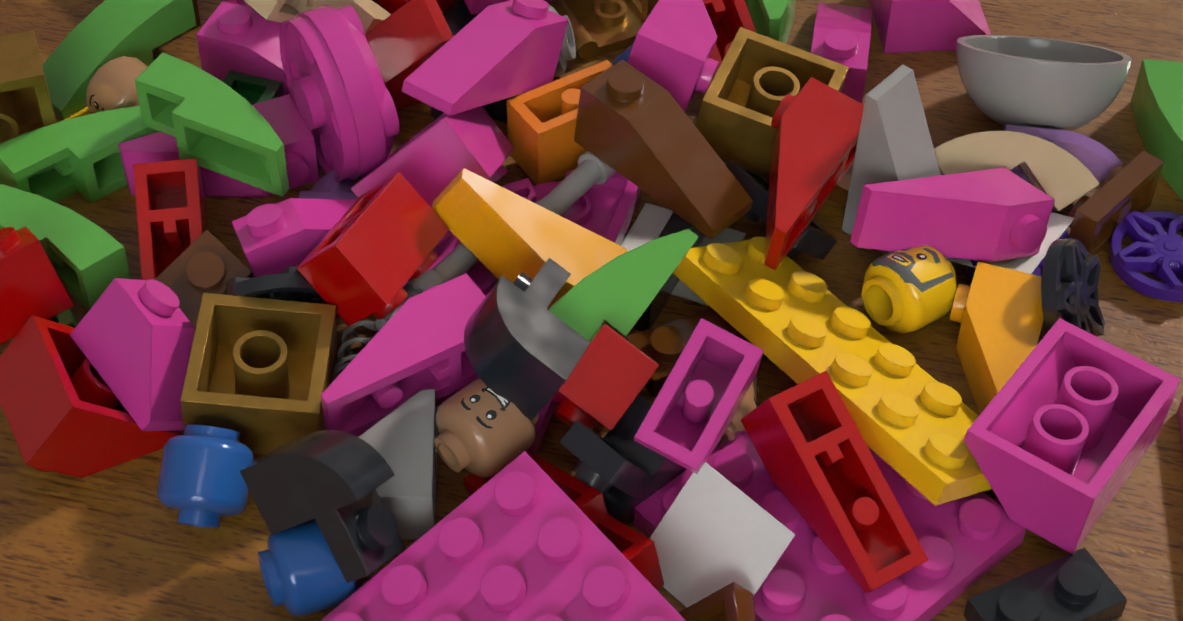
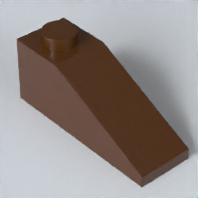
[574,60,753,239]

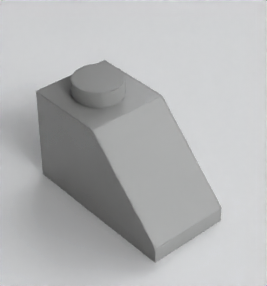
[359,389,438,540]

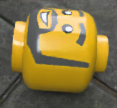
[861,245,957,334]

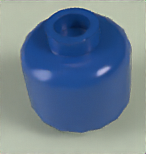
[157,425,254,529]
[257,518,358,617]

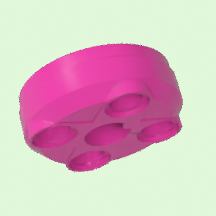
[279,5,400,182]

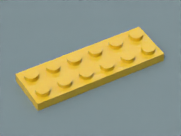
[673,237,992,506]

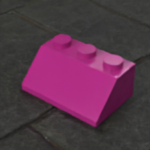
[964,318,1181,554]

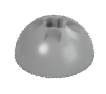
[956,35,1132,131]

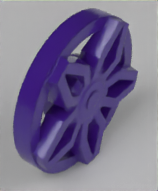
[1109,211,1183,302]

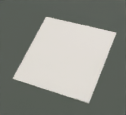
[649,462,795,607]

